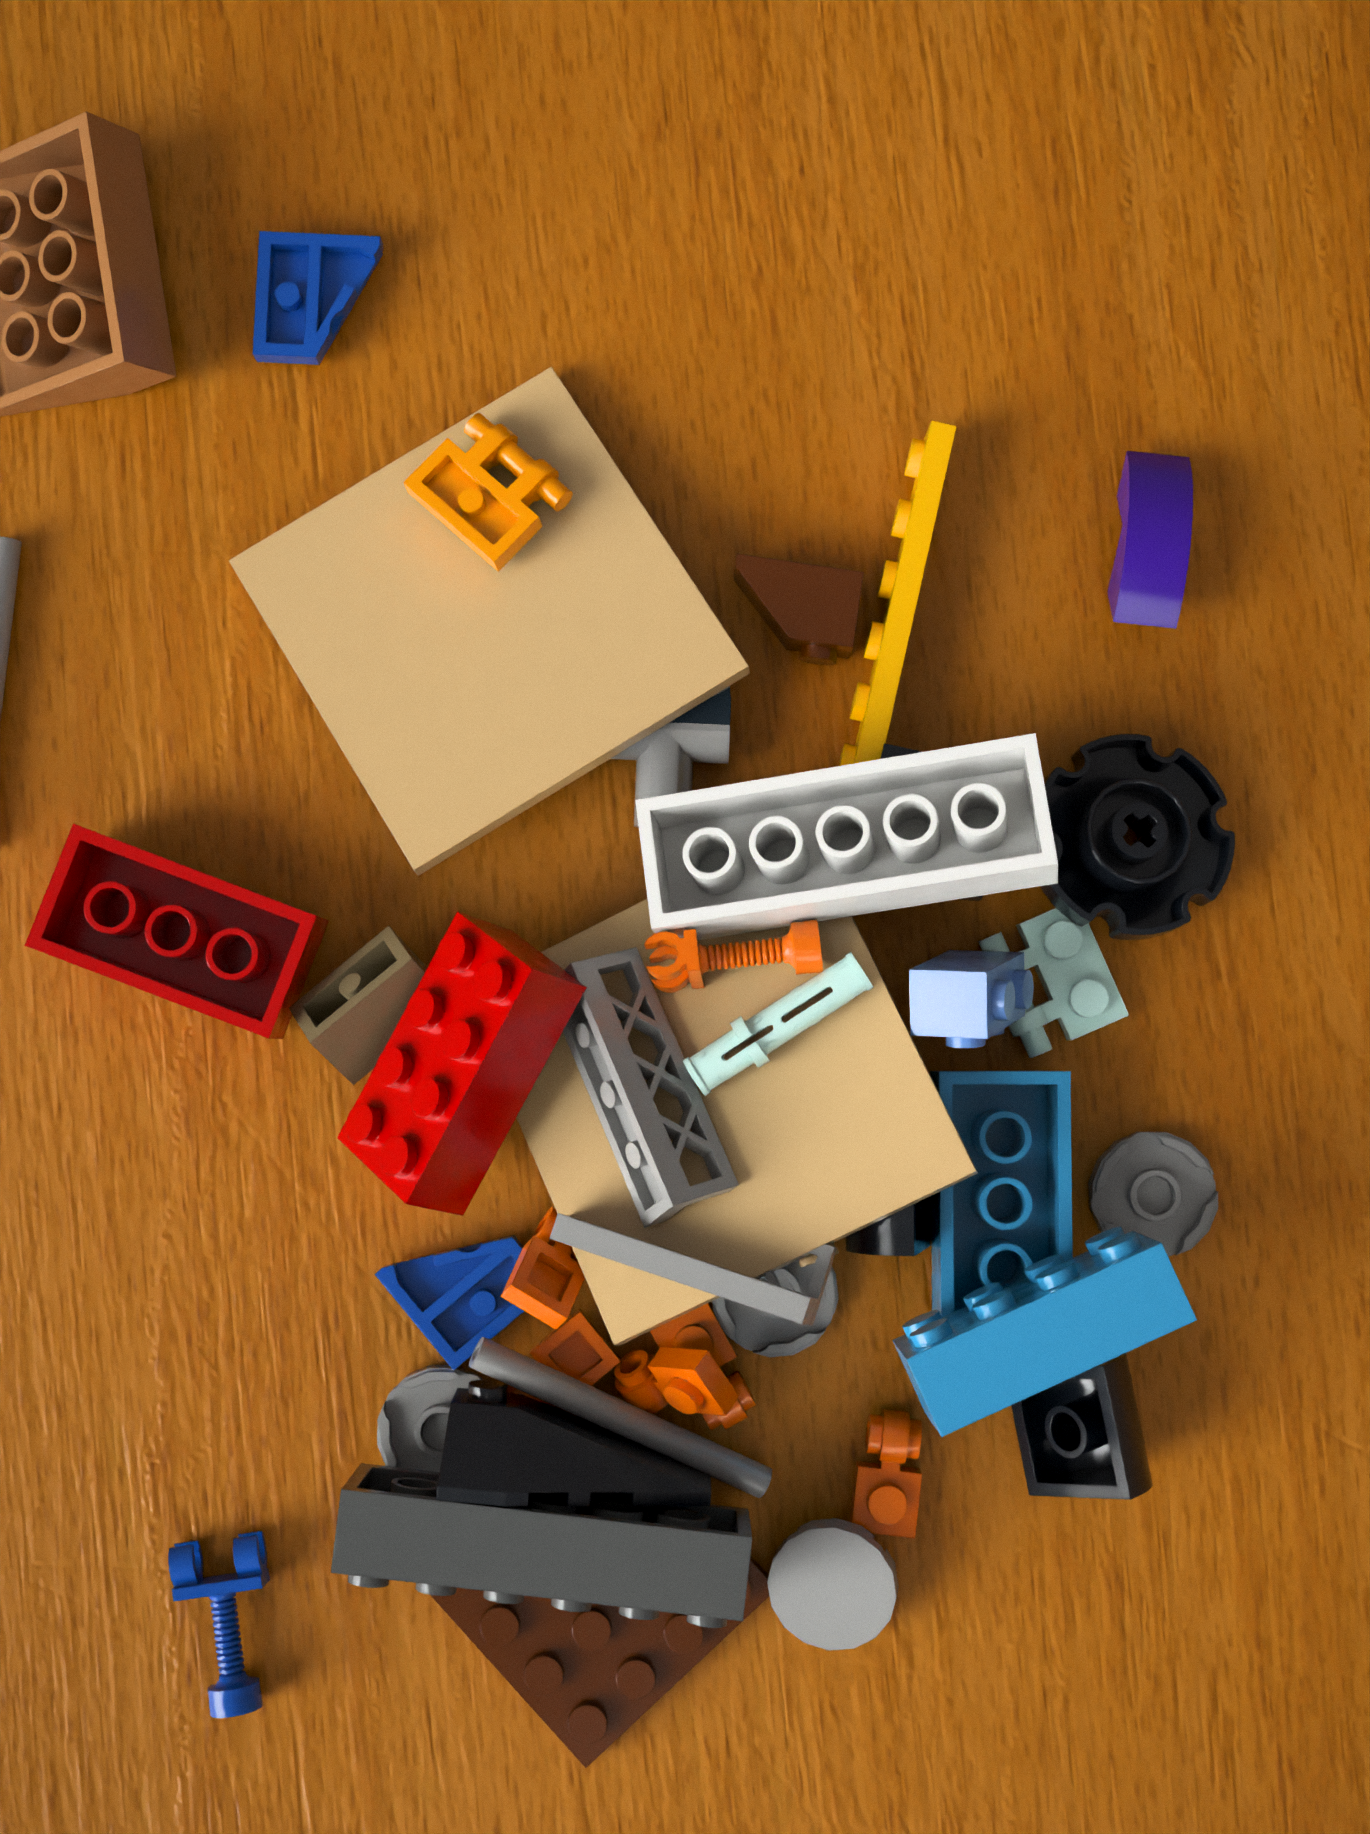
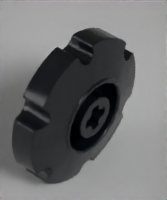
[1040,734,1235,940]

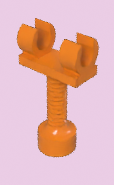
[644,919,823,993]

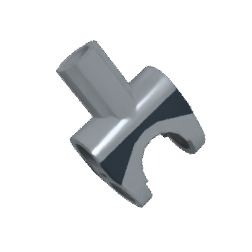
[611,686,731,828]

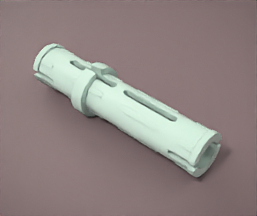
[682,952,873,1096]

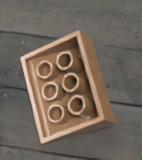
[0,111,177,417]

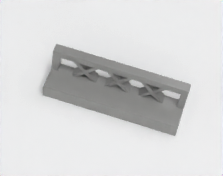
[563,947,739,1228]
[549,1213,837,1326]

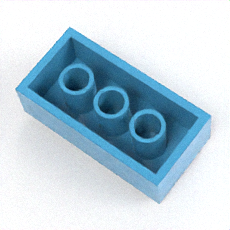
[930,1071,1073,1317]
[892,1227,1197,1437]

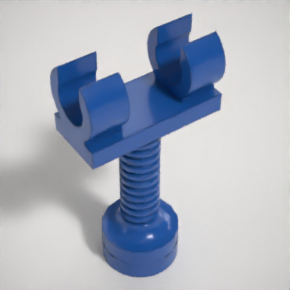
[168,1531,270,1718]

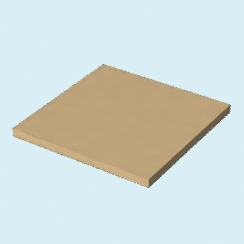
[228,367,750,876]
[516,899,978,1346]

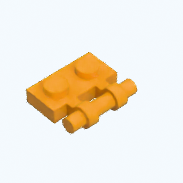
[403,413,573,572]

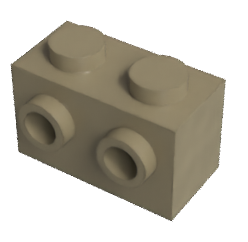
[289,926,427,1085]

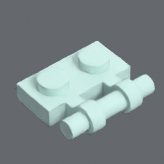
[978,908,1129,1058]

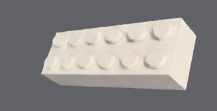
[635,733,1058,946]

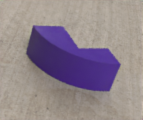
[1107,451,1193,629]

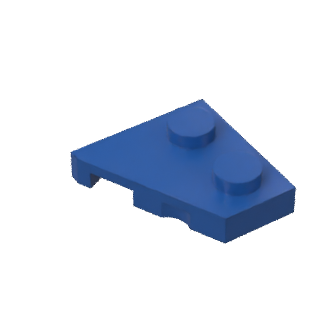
[253,231,383,365]
[375,1235,524,1371]

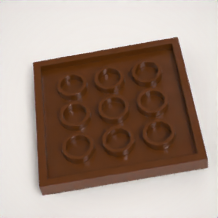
[431,1416,769,1768]

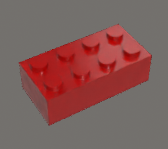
[24,824,329,1039]
[337,911,587,1216]

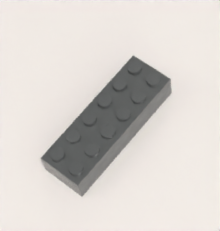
[331,1463,752,1628]

